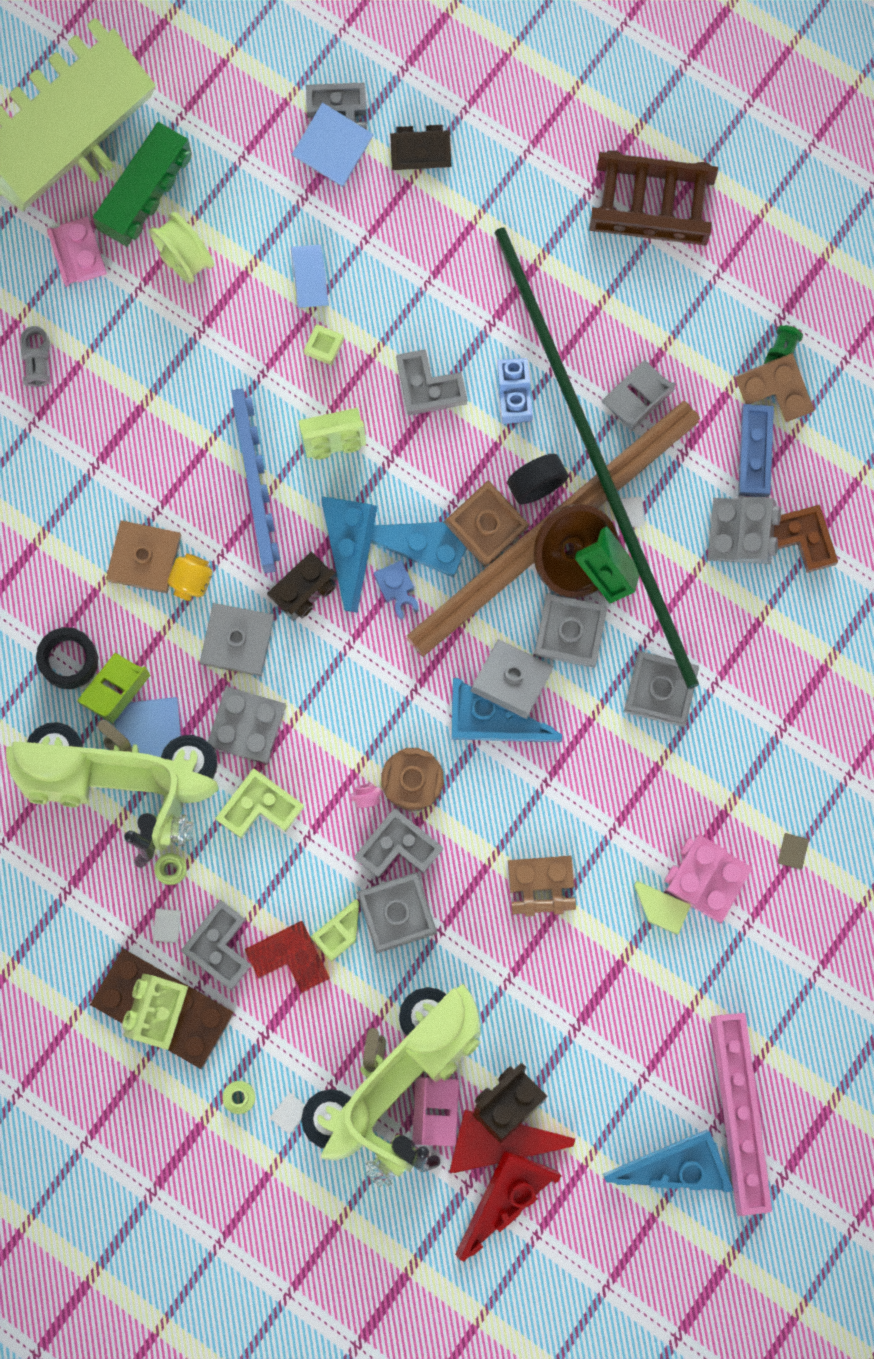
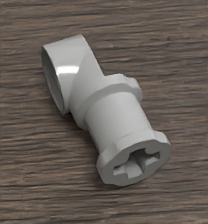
[20,326,51,387]

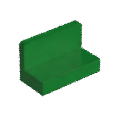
[575,527,639,604]

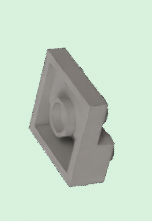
[707,497,781,564]

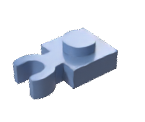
[373,560,419,620]

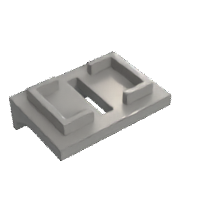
[602,360,676,431]

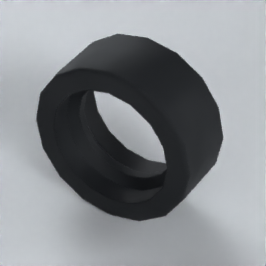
[507,454,569,504]
[36,627,99,689]

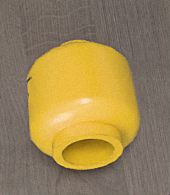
[167,553,213,601]

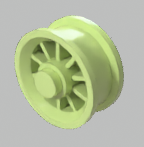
[149,211,215,285]

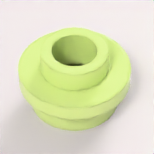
[154,853,187,885]
[222,1081,255,1114]

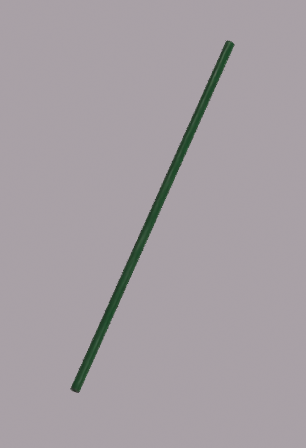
[494,227,699,689]

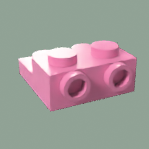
[664,834,753,924]

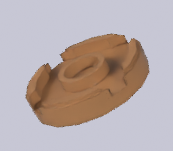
[381,748,444,811]

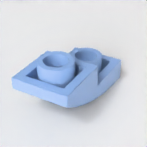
[290,245,328,308]
[497,358,533,424]

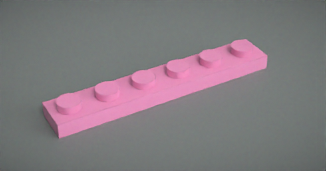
[711,1013,772,1216]

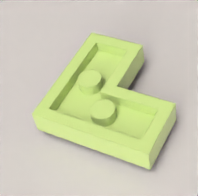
[215,768,305,839]

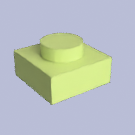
[304,324,344,366]

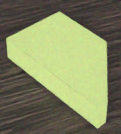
[634,881,691,935]
[311,899,360,962]

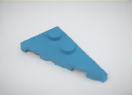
[321,496,378,613]
[371,522,467,578]
[451,678,562,742]
[602,1129,733,1192]

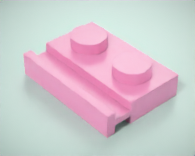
[47,216,107,287]

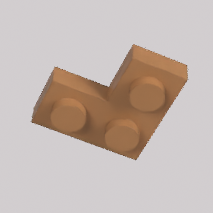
[735,353,815,422]

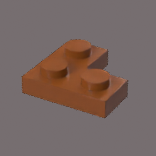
[774,504,838,573]

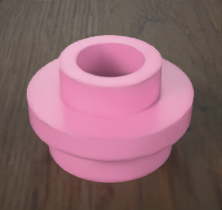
[350,783,382,808]

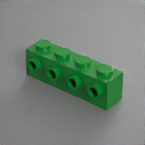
[92,122,192,247]

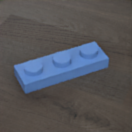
[738,404,774,498]

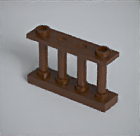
[589,151,719,246]

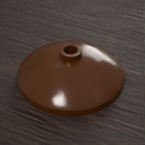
[534,504,619,598]

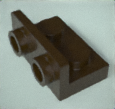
[390,125,452,170]
[267,551,338,622]
[473,1063,548,1143]

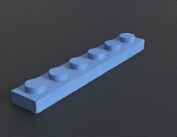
[231,388,280,573]

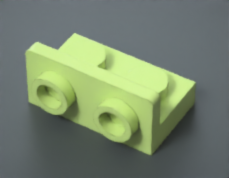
[122,973,188,1050]

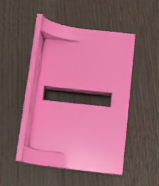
[412,1077,459,1146]

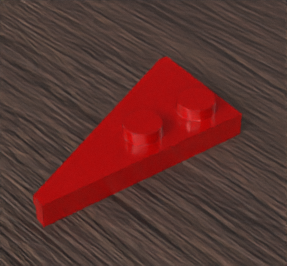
[449,1109,576,1173]
[455,1151,562,1262]

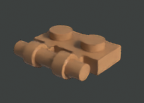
[508,856,576,917]

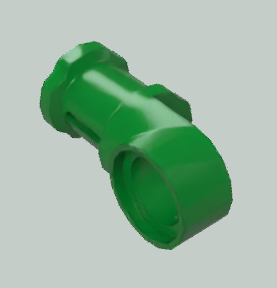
[764,325,803,364]

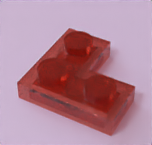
[244,921,331,993]

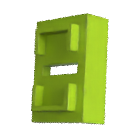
[77,653,151,724]

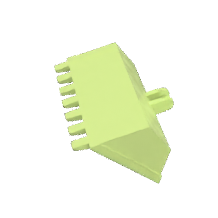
[0,18,156,212]

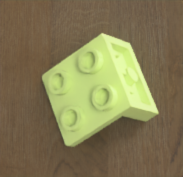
[298,408,366,460]

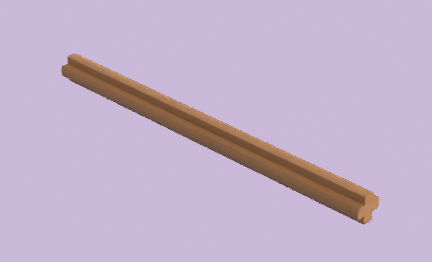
[406,401,700,657]

